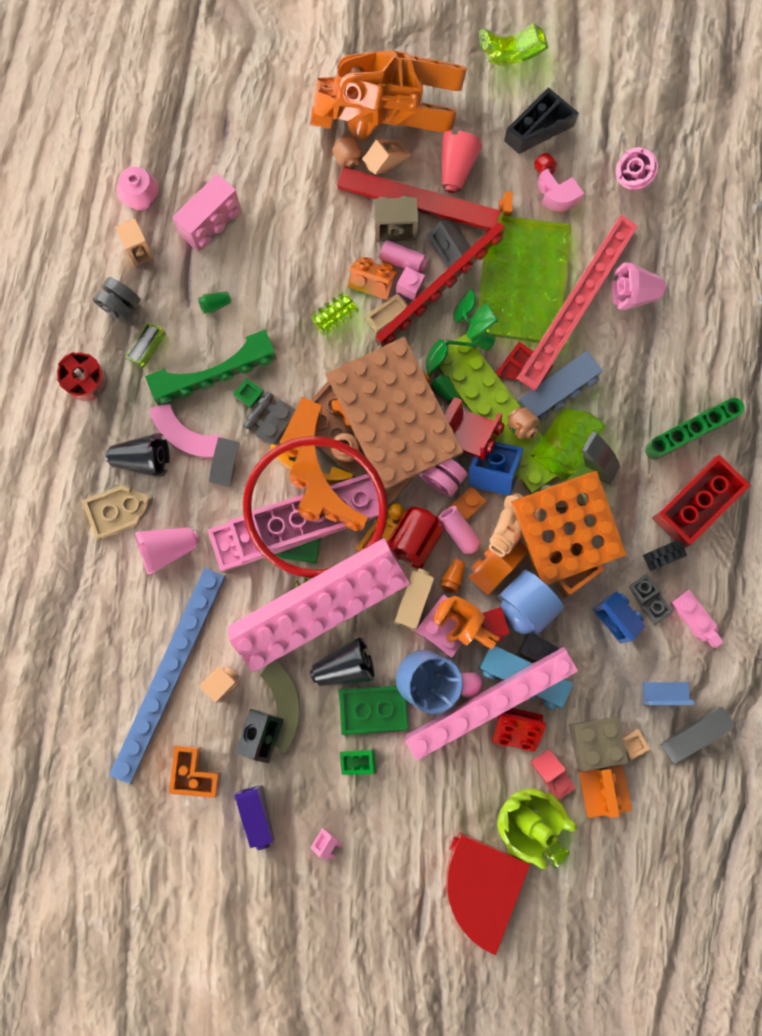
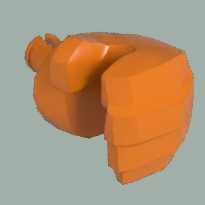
[433,596,499,650]

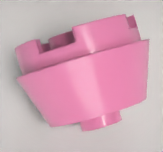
[616,147,658,190]
[117,167,159,210]

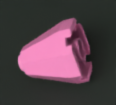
[611,263,667,310]

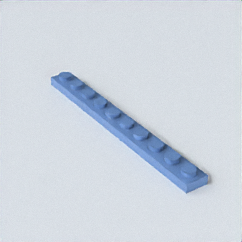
[109,567,226,785]

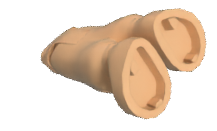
[489,492,542,557]

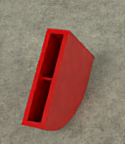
[446,832,530,955]

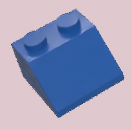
[469,442,524,496]
[592,591,646,644]

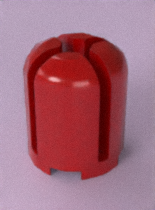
[57,352,107,401]
[387,507,444,569]

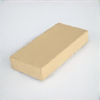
[364,293,408,335]

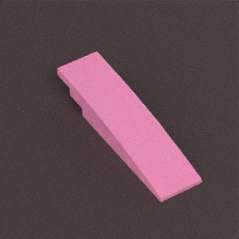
[208,474,379,572]

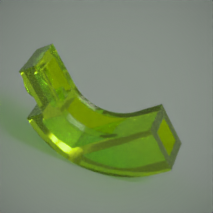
[478,23,549,65]

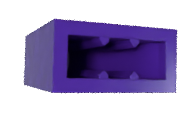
[234,785,275,850]

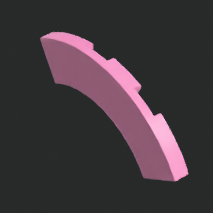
[149,404,222,458]

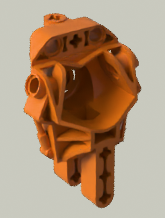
[310,50,467,139]

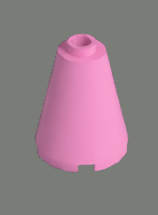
[135,527,199,575]

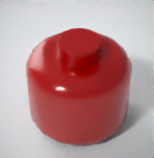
[534,153,557,175]

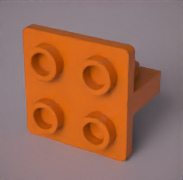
[348,257,398,300]
[578,765,632,818]

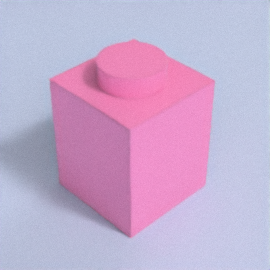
[396,267,425,302]

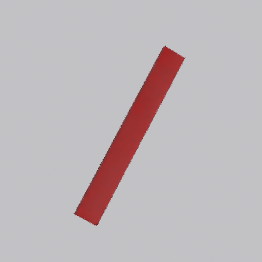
[337,167,501,231]

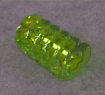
[311,292,359,337]

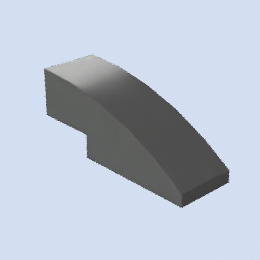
[582,431,620,485]
[660,706,736,764]

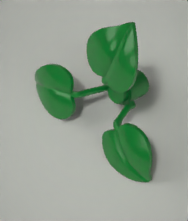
[425,289,498,377]

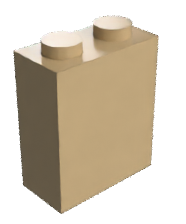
[393,569,434,632]

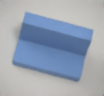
[642,682,695,705]

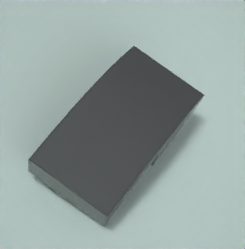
[209,437,240,487]
[629,574,673,625]

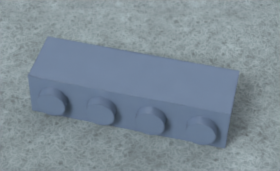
[517,351,603,422]

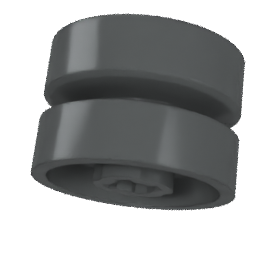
[92,277,141,322]

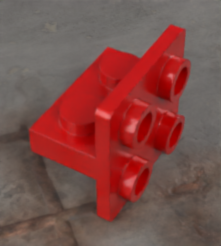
[492,708,546,752]

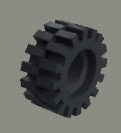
[643,540,688,571]

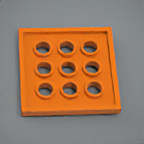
[511,470,626,585]

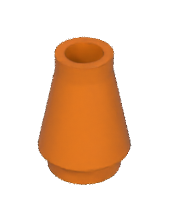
[441,559,465,593]

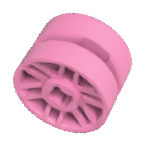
[419,459,468,498]

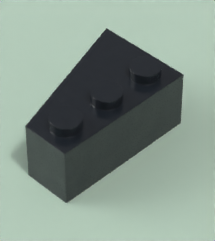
[504,87,579,154]

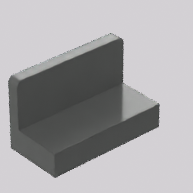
[427,221,471,268]

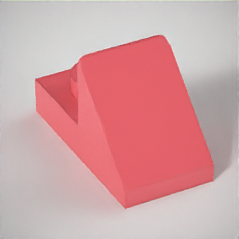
[530,749,575,800]

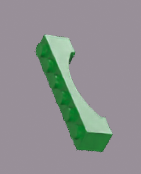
[145,329,276,405]

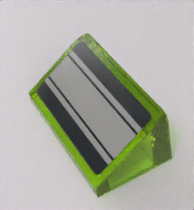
[125,323,166,369]

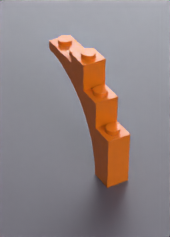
[280,397,368,531]

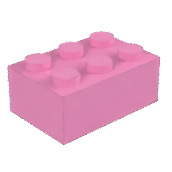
[173,174,241,252]

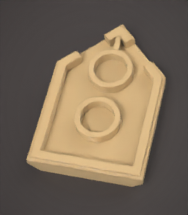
[82,485,151,541]

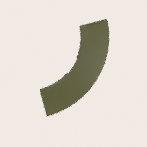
[260,660,300,753]

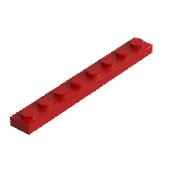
[375,222,505,347]

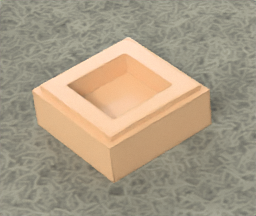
[623,729,650,761]

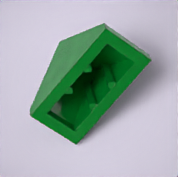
[340,748,377,775]

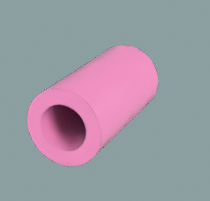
[379,240,428,273]
[438,506,481,554]

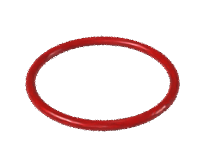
[243,436,388,578]

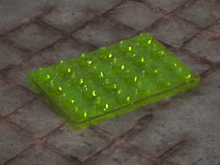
[477,215,572,342]

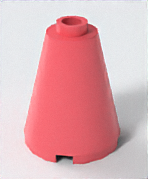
[442,131,483,194]

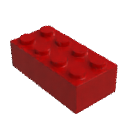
[652,454,751,548]

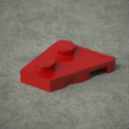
[496,341,553,383]

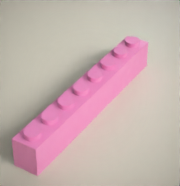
[405,647,578,761]

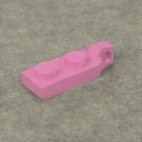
[670,590,723,648]

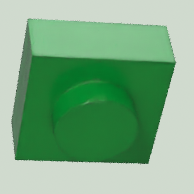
[233,378,264,409]

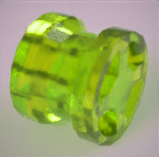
[542,839,570,869]

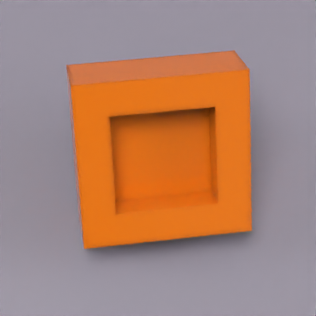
[498,192,513,221]

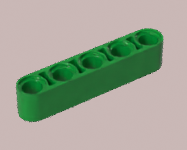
[645,398,745,460]

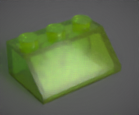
[530,408,607,481]

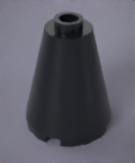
[105,433,170,477]
[310,637,375,686]

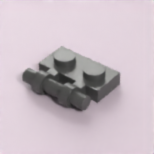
[243,391,296,445]

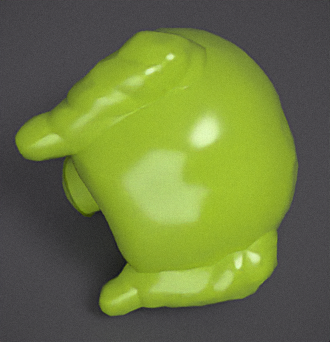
[497,788,577,870]

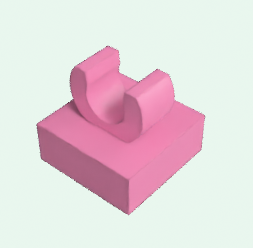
[311,828,342,861]

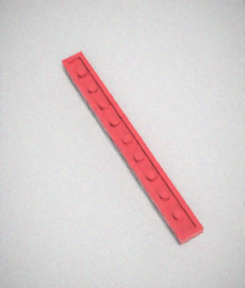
[516,214,638,390]

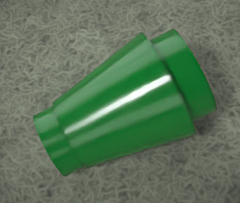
[198,291,231,315]
[431,373,461,404]

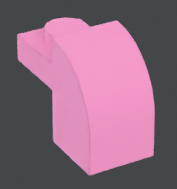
[537,169,584,212]

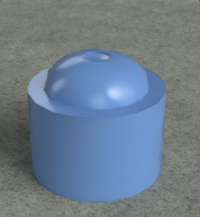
[498,570,564,635]
[396,650,463,714]

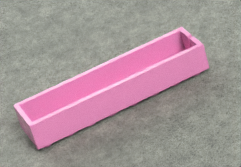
[228,538,410,673]

